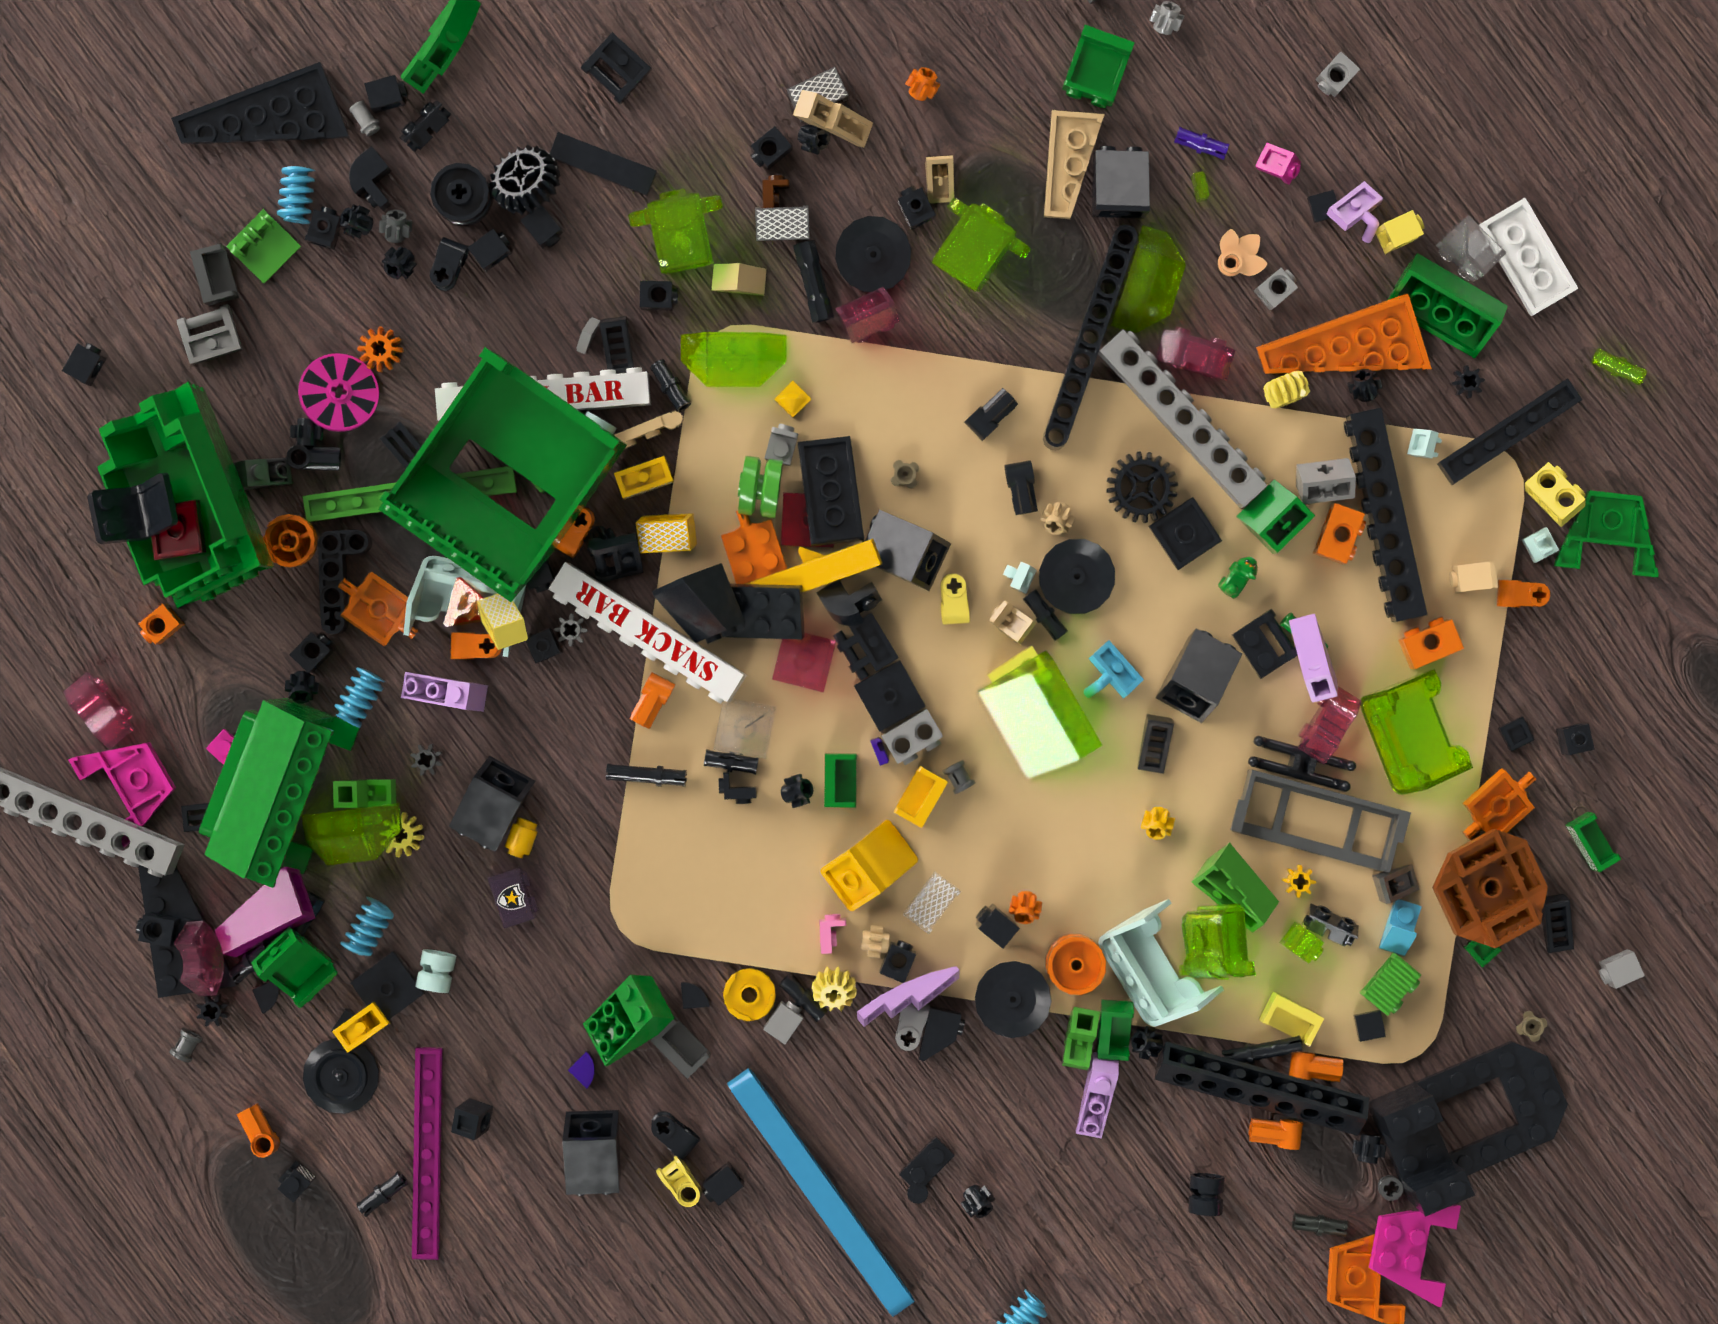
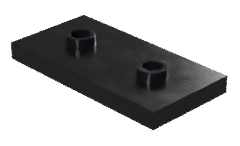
[798,436,864,547]

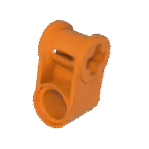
[556,507,595,559]
[1497,580,1550,607]
[451,632,502,659]

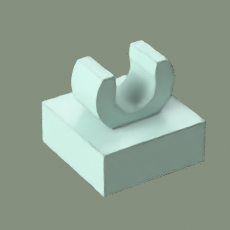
[1407,429,1442,459]
[1522,527,1559,563]
[1003,562,1037,594]

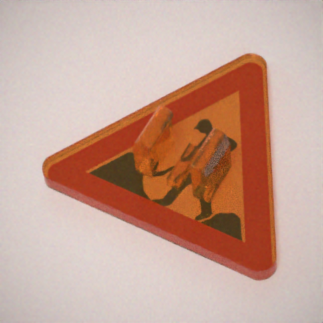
[443,577,483,627]

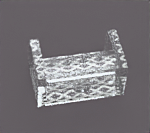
[903,871,961,934]

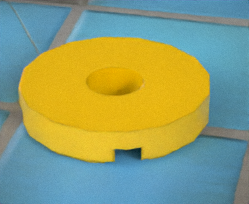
[723,968,776,1021]

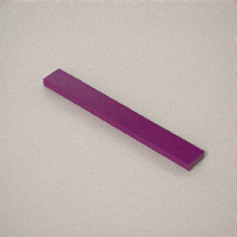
[412,1047,443,1260]

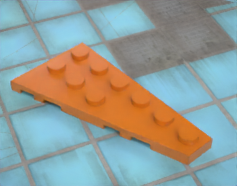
[1256,294,1432,374]

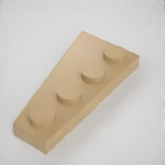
[1044,110,1105,219]

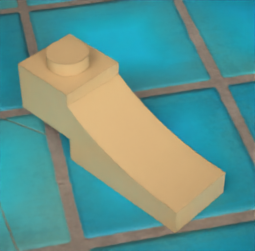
[793,90,873,148]

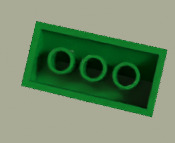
[1387,253,1508,359]

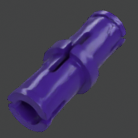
[1174,127,1230,160]

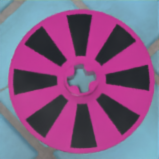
[298,353,379,432]

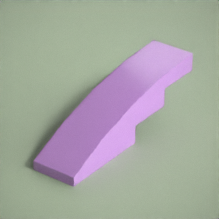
[857,966,960,1027]

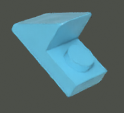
[1379,899,1422,956]

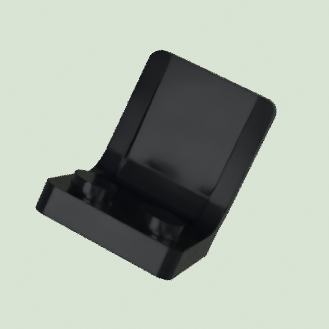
[87,473,178,544]

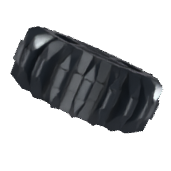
[489,145,561,215]
[1106,451,1178,523]

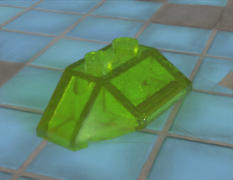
[1111,225,1186,334]
[681,332,787,387]
[302,803,402,865]

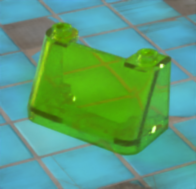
[1360,669,1473,795]

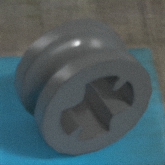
[1378,1175,1403,1201]

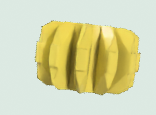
[1263,371,1310,409]
[378,812,424,857]
[812,966,857,1012]

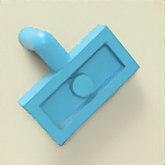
[1084,640,1144,698]

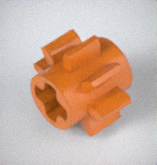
[905,67,940,101]
[1009,891,1043,924]

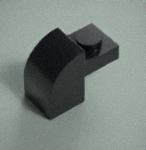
[349,146,392,211]
[816,580,882,626]

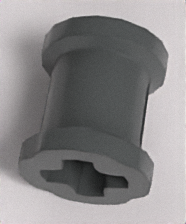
[942,760,976,794]
[169,1028,203,1063]

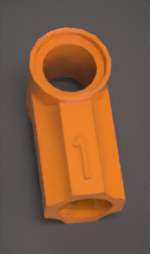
[629,672,676,729]
[1288,1052,1344,1082]
[236,1103,280,1158]
[1249,1118,1303,1150]

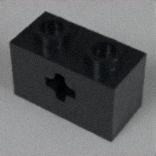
[975,904,1020,949]

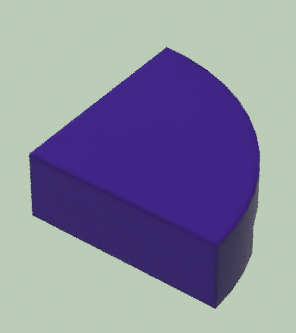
[870,737,889,766]
[568,1051,595,1089]

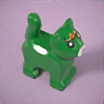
[1218,556,1258,599]

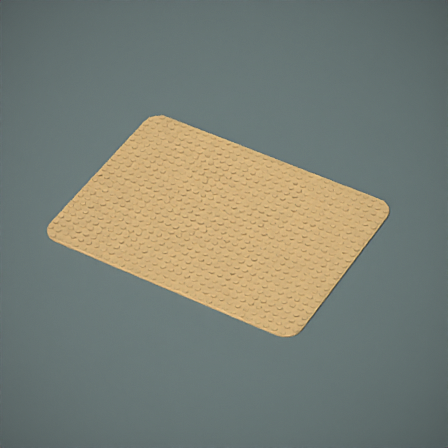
[610,325,1524,1064]

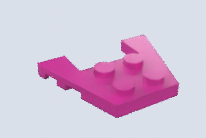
[68,742,176,847]
[1369,1204,1461,1307]

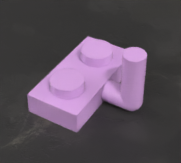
[1327,181,1383,243]

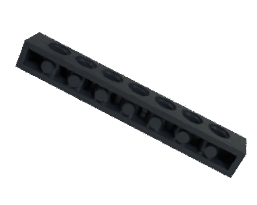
[1343,408,1428,622]
[1154,1041,1370,1136]

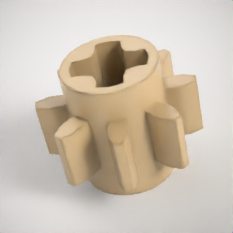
[1040,502,1075,535]
[861,925,890,959]

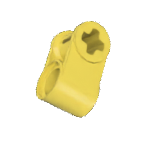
[941,573,970,625]
[656,1156,702,1207]

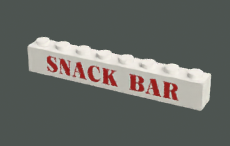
[435,367,651,421]
[549,562,747,704]

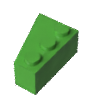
[1192,842,1279,933]

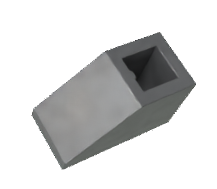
[234,458,292,490]

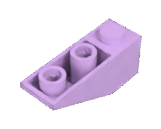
[1289,614,1338,703]
[401,672,488,712]
[1076,1052,1119,1138]

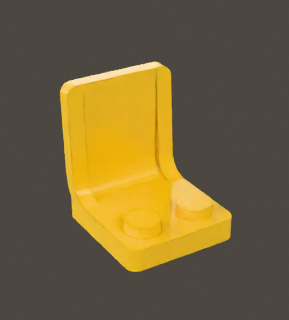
[820,820,918,911]

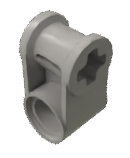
[895,1003,930,1051]

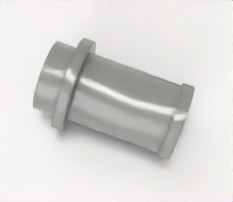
[349,101,380,136]

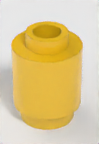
[504,817,538,858]

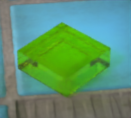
[1191,171,1210,203]

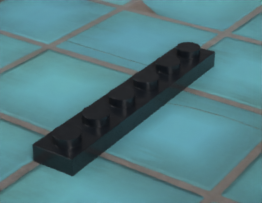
[1437,378,1583,485]

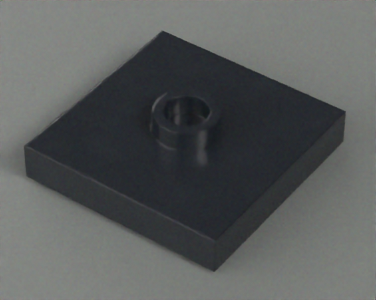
[1148,497,1222,570]
[854,660,925,732]
[350,951,425,1020]

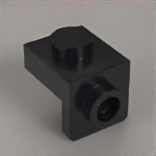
[719,772,757,804]

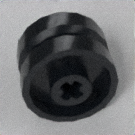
[430,163,493,226]

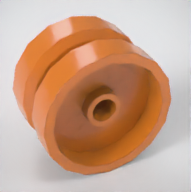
[1045,933,1106,995]

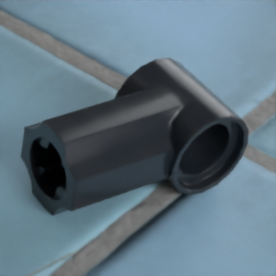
[964,388,1018,441]
[286,445,341,471]
[1004,460,1038,515]

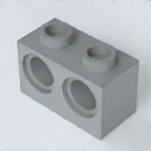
[881,709,943,765]

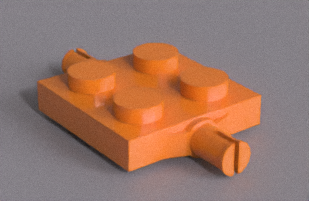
[721,511,788,584]
[338,572,418,646]
[1462,768,1536,840]

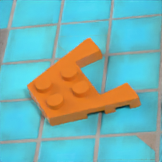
[1327,1234,1405,1324]

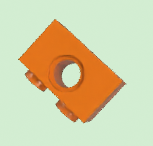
[1313,503,1366,564]
[1398,617,1464,669]

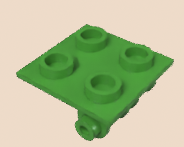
[226,209,301,284]

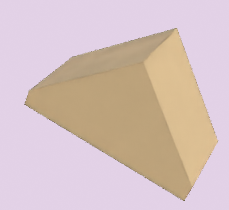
[925,155,954,203]
[712,263,767,296]

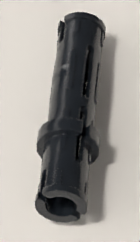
[606,763,687,787]
[1222,1035,1304,1064]

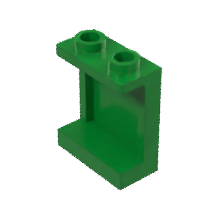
[1062,25,1135,108]
[251,926,338,1008]

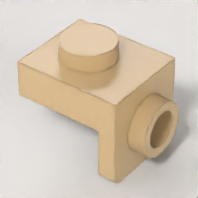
[990,600,1036,645]

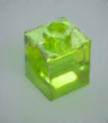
[1279,922,1324,964]

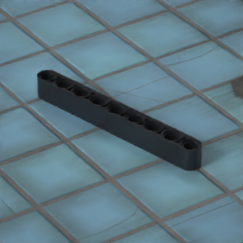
[1043,225,1138,451]

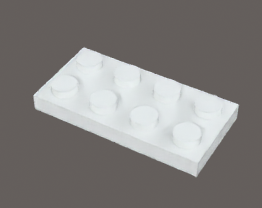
[1478,198,1578,316]

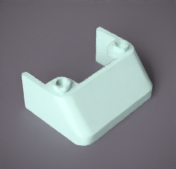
[403,556,526,657]
[1098,899,1224,1027]

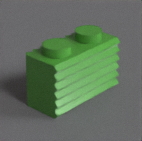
[1360,953,1421,1016]

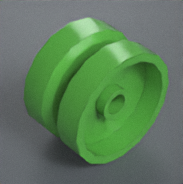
[738,456,783,519]

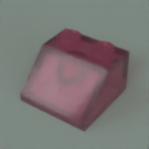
[836,287,900,343]
[772,633,836,692]

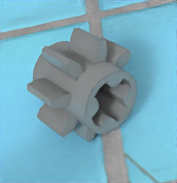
[1150,1,1184,35]
[554,614,588,646]

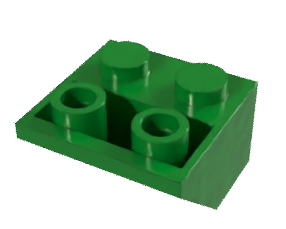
[1236,479,1315,554]

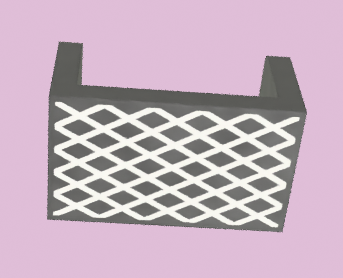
[787,67,849,122]
[755,205,809,241]

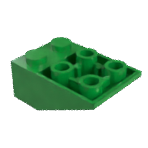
[583,974,674,1066]

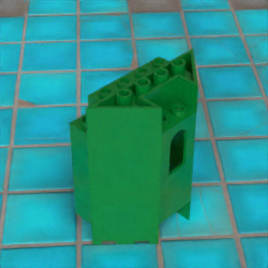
[97,381,274,608]

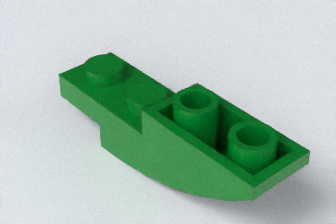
[400,0,481,94]

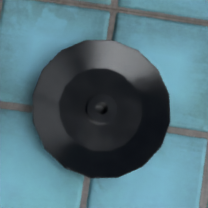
[835,216,911,293]
[1039,539,1115,614]
[975,961,1052,1038]
[303,1038,379,1114]

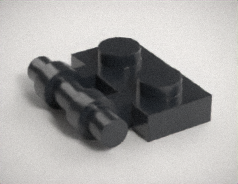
[833,612,899,681]

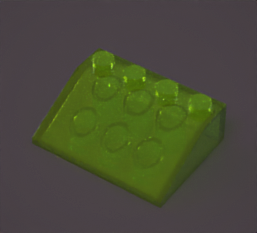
[977,651,1103,778]

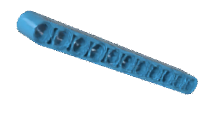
[727,1068,915,1317]

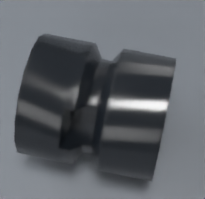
[1188,1173,1225,1216]

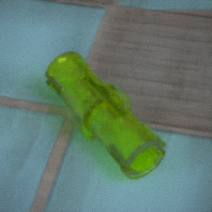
[1591,348,1647,385]

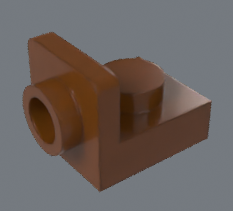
[763,175,789,208]

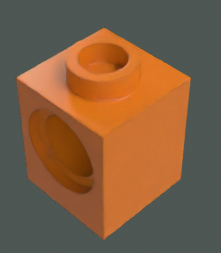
[138,604,185,644]

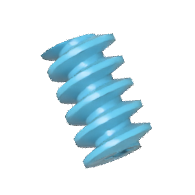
[277,166,315,224]
[334,667,386,728]
[340,897,394,956]
[996,1289,1047,1324]

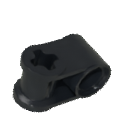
[429,237,469,291]
[651,1111,701,1160]

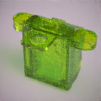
[628,189,723,274]
[931,198,1031,292]
[1179,904,1256,980]

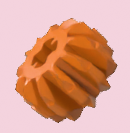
[357,327,404,372]

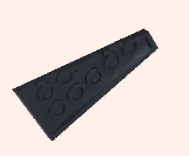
[171,62,350,145]
[138,845,239,998]

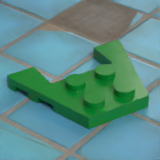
[1554,490,1659,578]

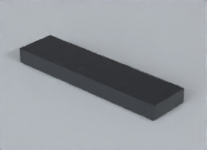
[549,132,657,196]

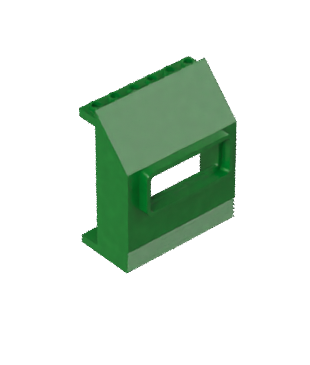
[378,347,627,602]
[199,698,361,888]

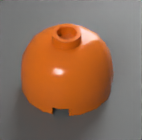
[263,514,318,568]

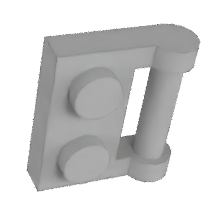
[177,304,243,365]

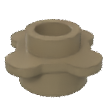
[891,460,919,488]
[1516,1011,1547,1042]

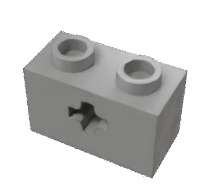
[1296,458,1356,504]

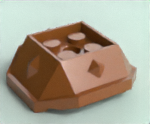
[1432,829,1548,948]

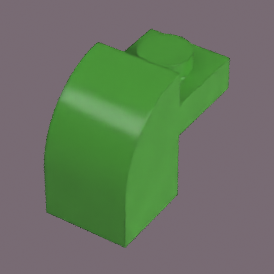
[333,779,396,808]
[1062,1007,1100,1070]

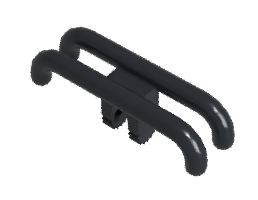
[1248,736,1356,792]

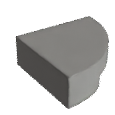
[576,317,600,354]

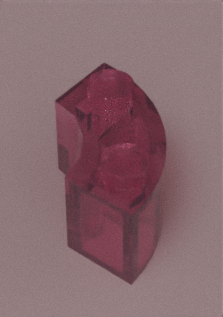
[1156,327,1236,381]
[63,672,134,749]
[1298,686,1362,764]
[174,921,224,996]

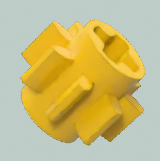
[1141,807,1175,840]
[1281,864,1316,898]

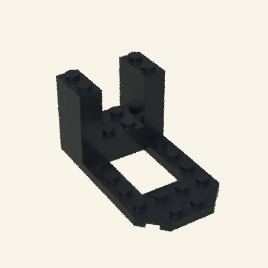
[1369,1041,1568,1217]

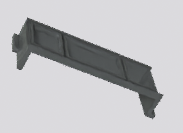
[1230,770,1411,873]

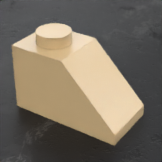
[1449,561,1498,592]

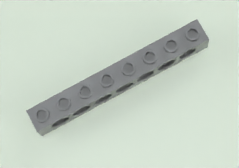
[1098,329,1267,508]
[0,767,185,878]

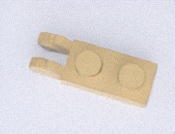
[614,411,683,449]

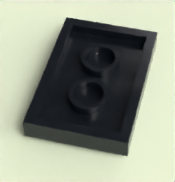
[725,584,805,640]

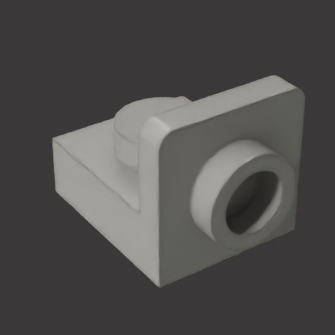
[764,424,798,466]

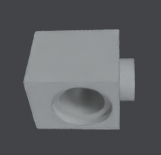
[1315,52,1360,97]
[1254,268,1298,311]
[1599,949,1645,989]
[763,1001,803,1044]

